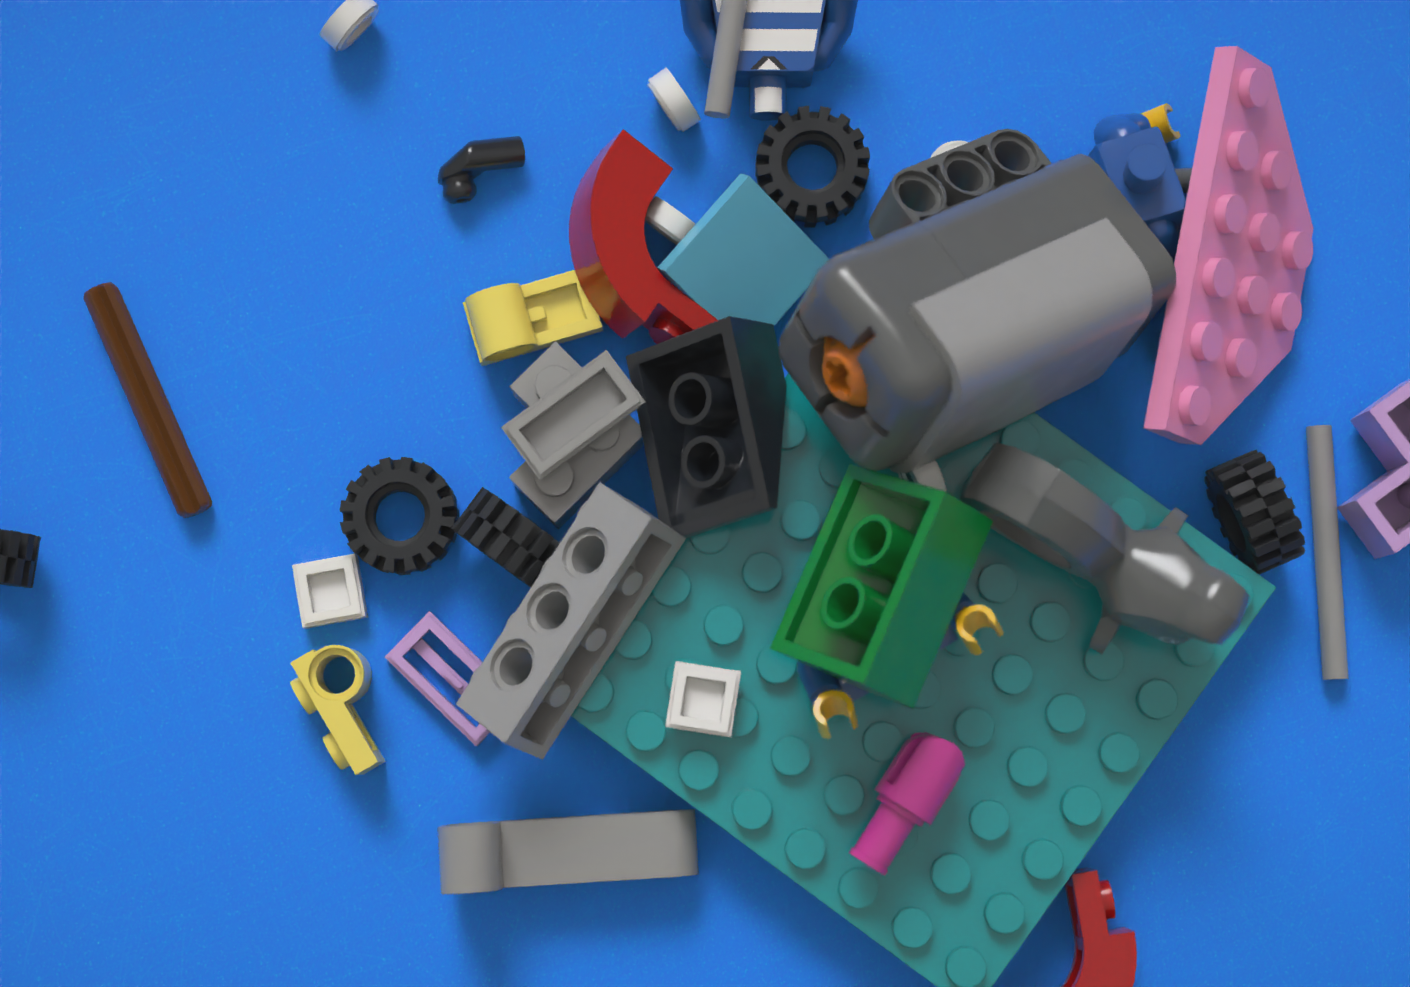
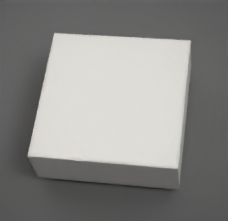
[292,554,368,629]
[665,661,741,737]

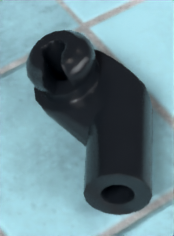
[438,136,525,204]

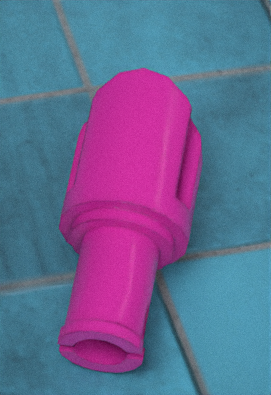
[848,732,965,876]

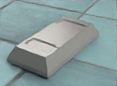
[501,350,646,480]

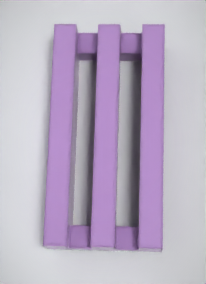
[385,611,490,746]

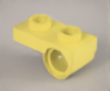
[462,270,603,366]
[290,645,386,775]

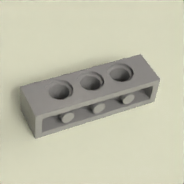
[456,482,686,760]

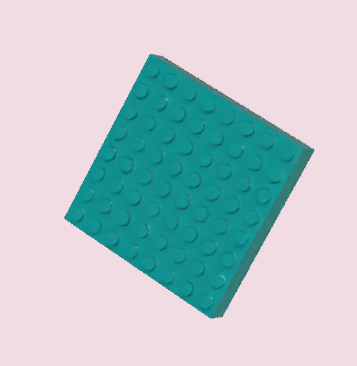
[571,374,1276,987]

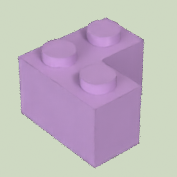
[1337,379,1410,559]

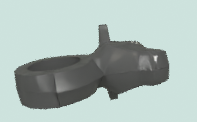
[960,443,1249,654]

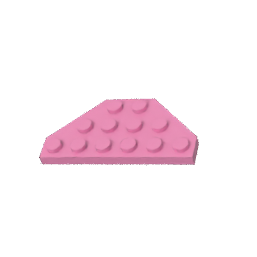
[1143,46,1314,445]

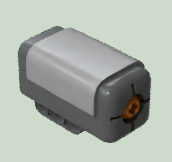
[778,129,1176,473]

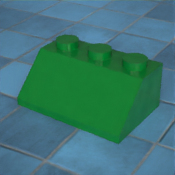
[770,464,993,709]

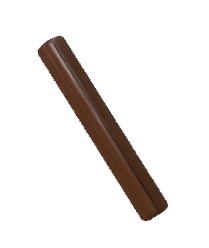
[83,282,212,518]

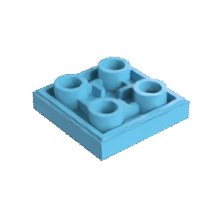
[657,173,830,326]

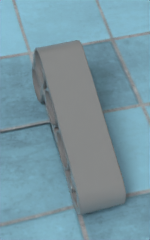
[437,809,699,894]

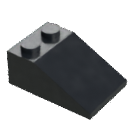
[626,316,786,538]

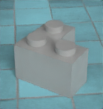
[509,341,644,530]

